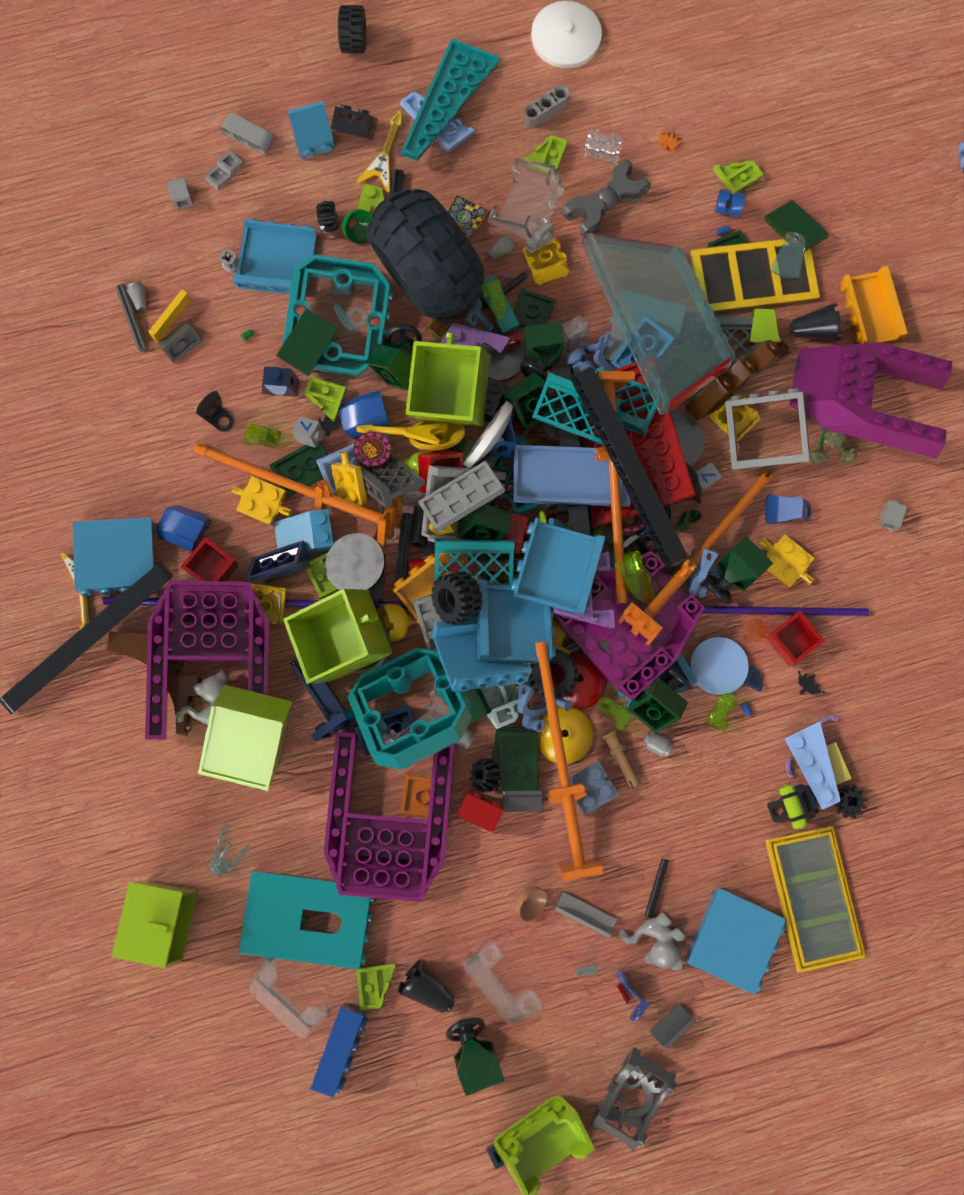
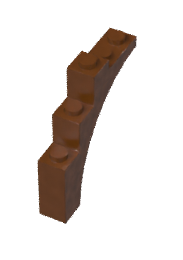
[685,339,791,420]
[107,631,202,736]

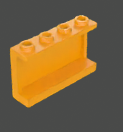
[840,266,908,344]
[393,553,482,625]

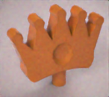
[658,131,682,151]

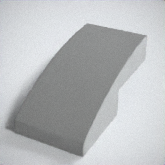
[205,151,243,190]

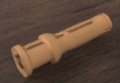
[602,730,642,789]

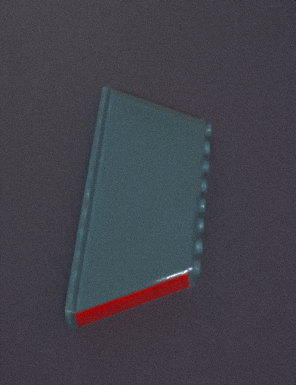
[582,233,735,415]

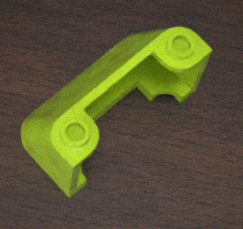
[493,1096,595,1195]

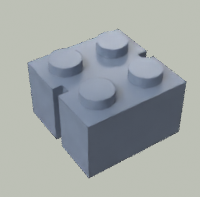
[570,760,619,816]

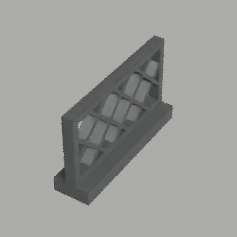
[692,317,761,364]
[352,454,426,508]

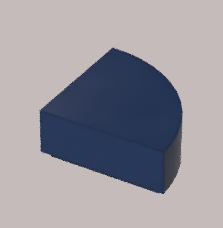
[743,666,763,692]

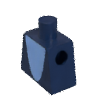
[262,367,299,397]

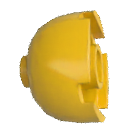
[377,604,411,642]

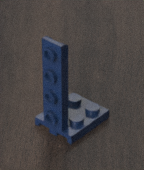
[290,658,356,741]

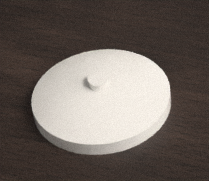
[531,1,602,68]
[463,401,514,468]

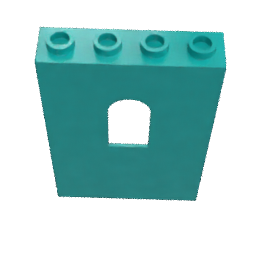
[238,871,374,969]

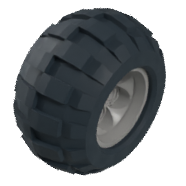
[367,188,484,319]

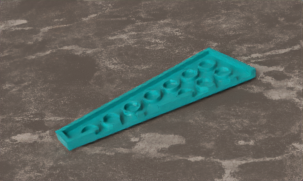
[401,38,500,161]

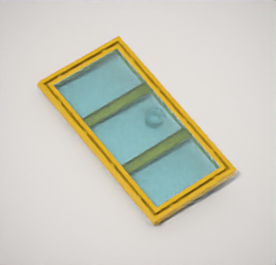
[765,825,866,973]

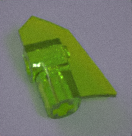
[615,551,654,605]

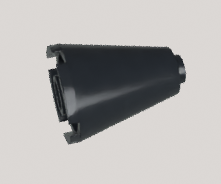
[789,303,841,340]
[398,959,455,1013]

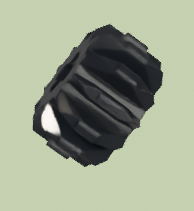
[316,201,339,233]
[469,758,502,792]
[833,785,867,819]

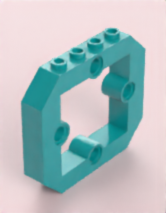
[283,254,393,377]
[348,648,472,770]

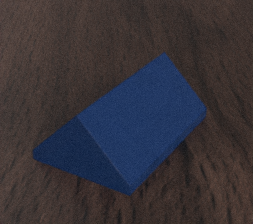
[246,540,311,585]
[353,704,415,757]

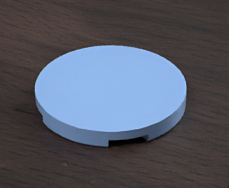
[690,637,748,695]

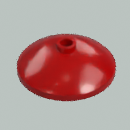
[551,652,607,709]

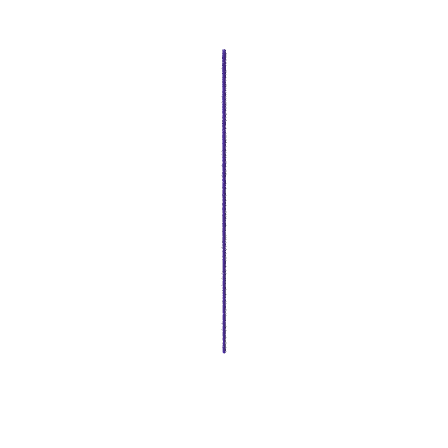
[103,597,869,616]

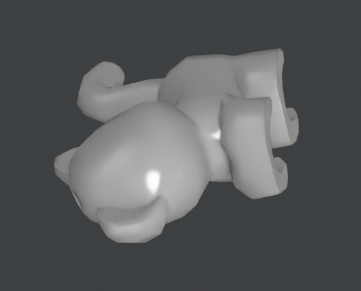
[176,670,228,725]
[619,913,686,971]

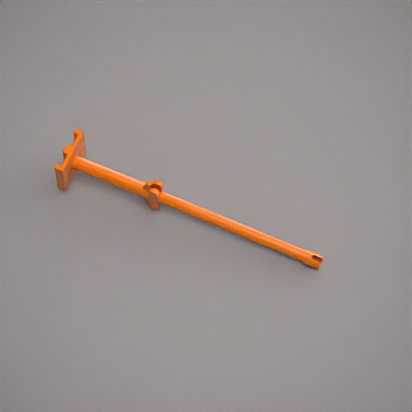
[595,371,635,603]
[193,442,403,550]
[618,470,773,646]
[535,641,603,881]

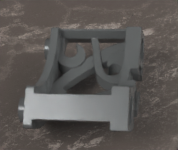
[590,1047,676,1151]

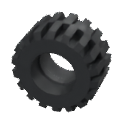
[338,5,366,54]
[431,571,483,625]
[528,649,578,700]

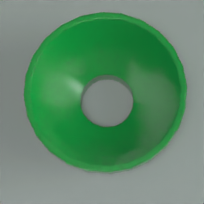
[342,209,373,243]

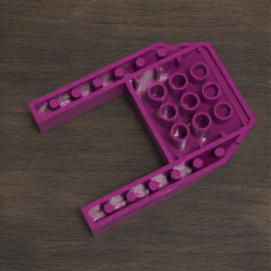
[789,342,952,459]
[145,580,269,740]
[323,732,455,902]

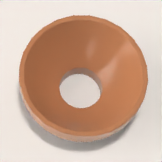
[515,886,548,922]

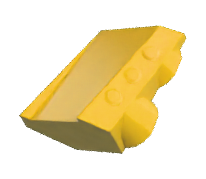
[523,238,570,286]
[708,392,761,442]
[251,584,286,624]

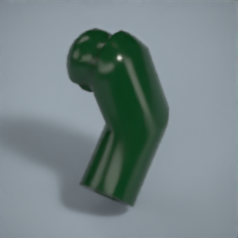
[677,509,702,533]

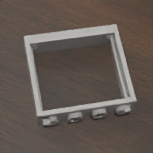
[725,388,811,469]

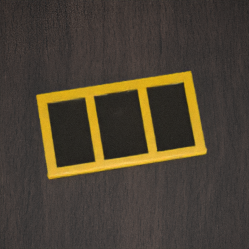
[690,239,820,314]

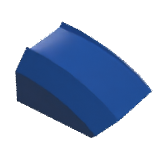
[338,390,389,439]
[156,505,212,553]

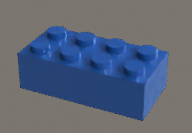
[310,1003,368,1098]

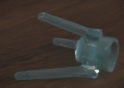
[208,825,251,877]

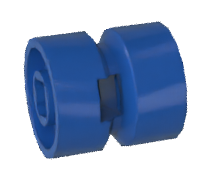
[715,189,746,218]

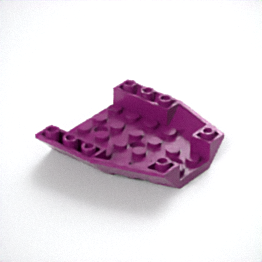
[553,551,705,701]

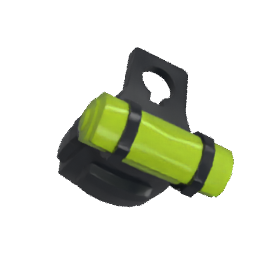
[767,784,819,830]

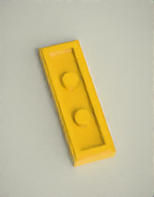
[149,289,191,342]

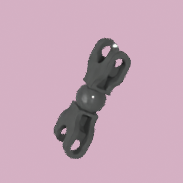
[562,160,651,238]

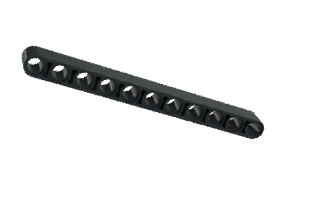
[552,363,594,537]
[571,367,686,567]
[0,561,173,715]

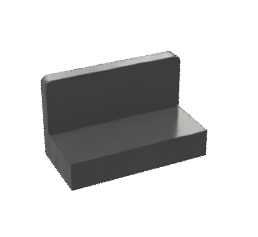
[157,322,202,363]
[503,791,543,812]
[649,1003,695,1050]

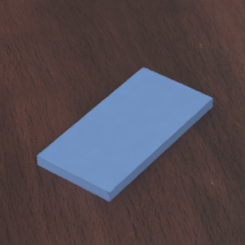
[513,445,630,507]

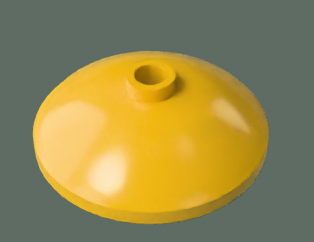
[409,421,465,452]
[535,706,593,764]

